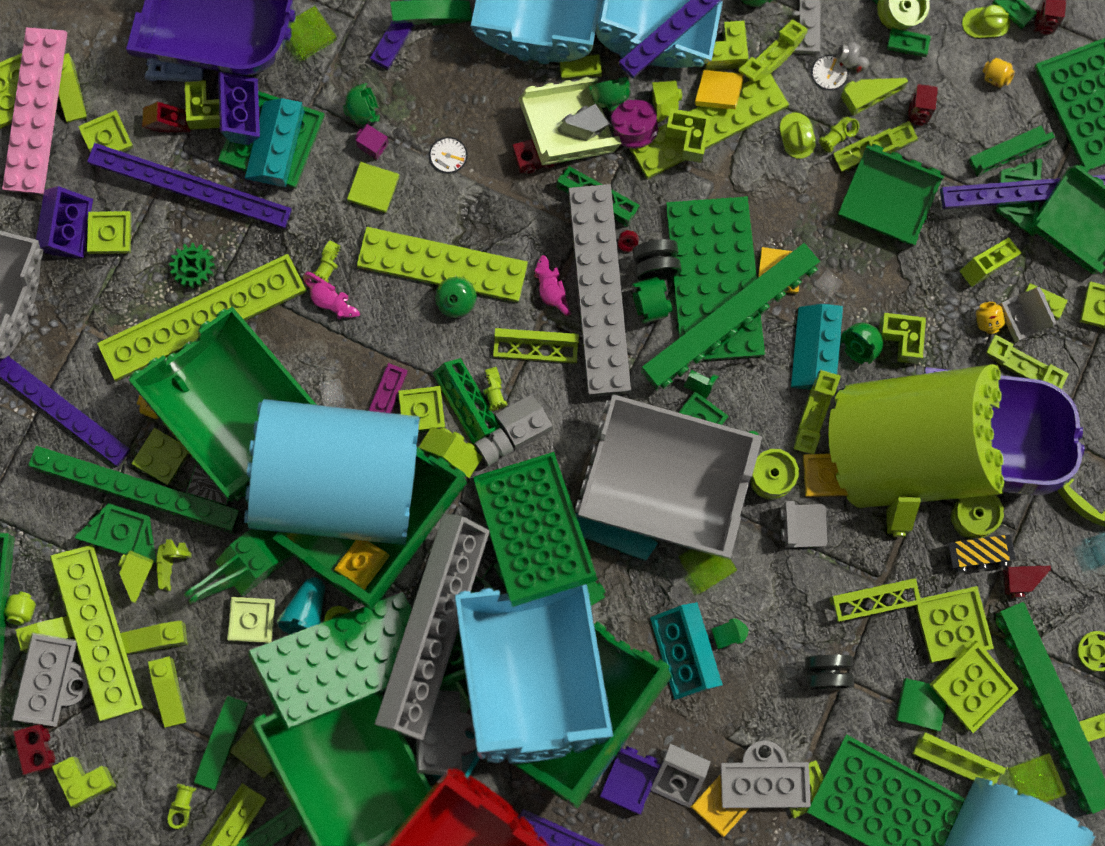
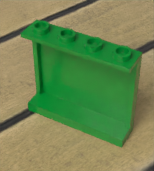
[837,144,944,246]
[1029,165,1105,275]

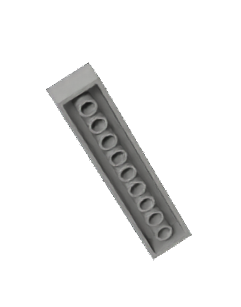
[569,184,631,397]
[375,514,490,740]

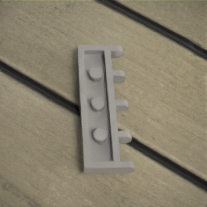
[792,0,820,54]

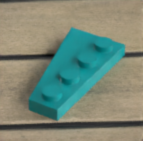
[575,513,658,562]

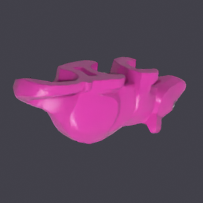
[534,255,571,316]
[303,271,360,319]

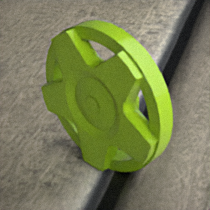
[1077,631,1105,672]

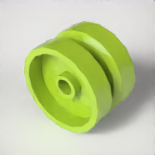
[877,0,930,30]
[749,449,799,500]
[951,495,1004,540]

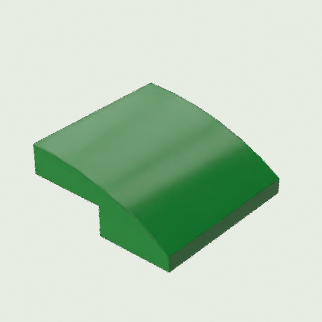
[895,678,946,731]

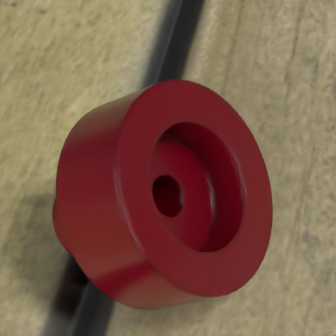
[618,230,639,252]

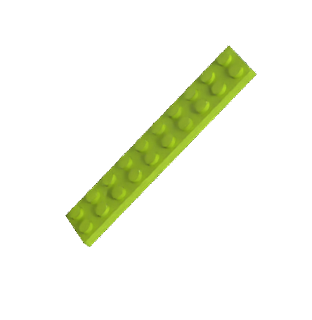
[97,254,307,382]

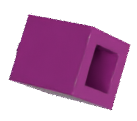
[355,124,389,160]

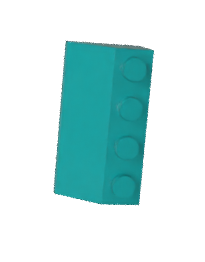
[245,98,304,187]
[791,304,843,390]
[650,602,723,700]

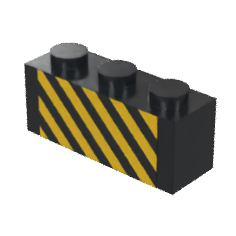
[944,534,1016,574]

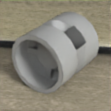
[474,428,514,467]

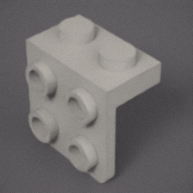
[998,287,1056,342]
[780,501,827,548]

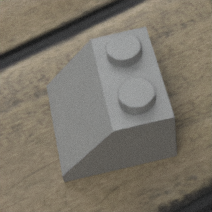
[495,395,552,451]
[651,744,710,808]

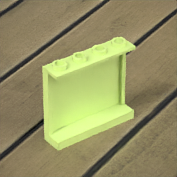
[519,77,622,165]

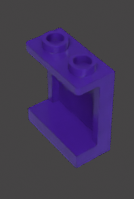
[600,746,661,815]

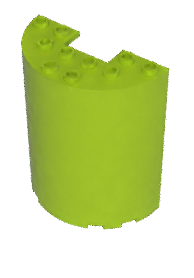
[829,364,1004,508]

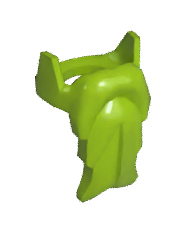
[156,539,192,591]

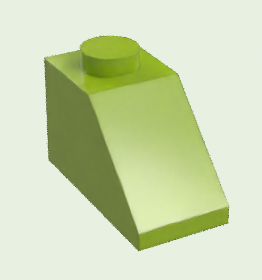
[652,81,682,122]
[118,551,154,603]

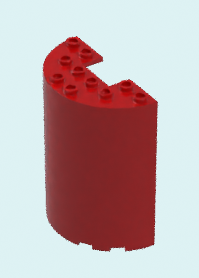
[385,768,549,846]

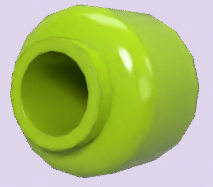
[4,592,36,626]

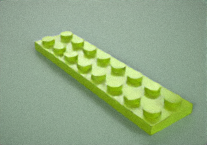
[629,73,789,180]
[357,227,528,303]
[50,545,143,722]

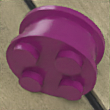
[612,100,659,148]

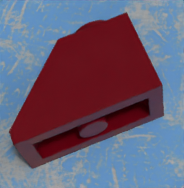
[142,101,191,132]
[1003,565,1051,599]

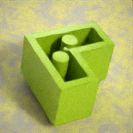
[705,21,749,70]
[185,81,220,129]
[665,108,711,163]
[879,313,926,364]
[418,427,483,478]
[52,756,116,807]

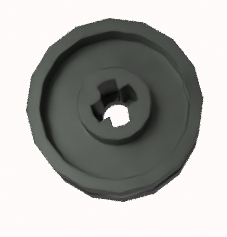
[632,239,682,281]
[805,654,854,691]

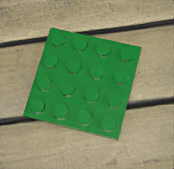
[218,91,325,189]

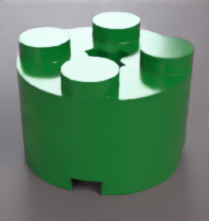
[632,277,672,324]

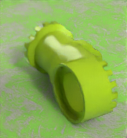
[818,117,859,153]
[313,240,341,282]
[483,366,508,411]
[167,784,196,830]

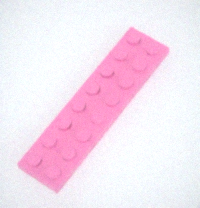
[2,27,67,195]

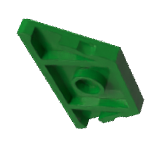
[996,159,1042,236]
[75,504,156,564]

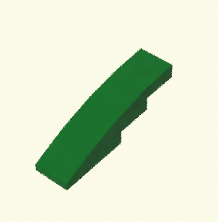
[390,0,472,25]
[194,696,248,790]

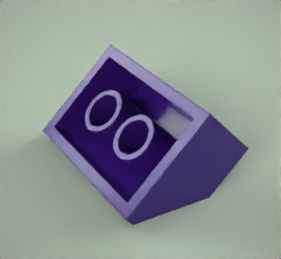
[218,72,260,145]
[36,186,93,258]

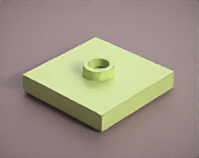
[227,597,275,643]

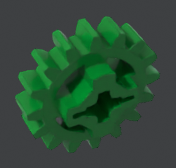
[169,243,216,289]

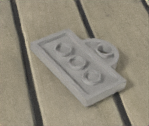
[12,633,88,727]
[416,690,477,775]
[720,741,811,808]

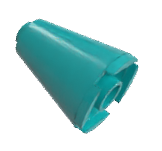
[277,577,325,635]

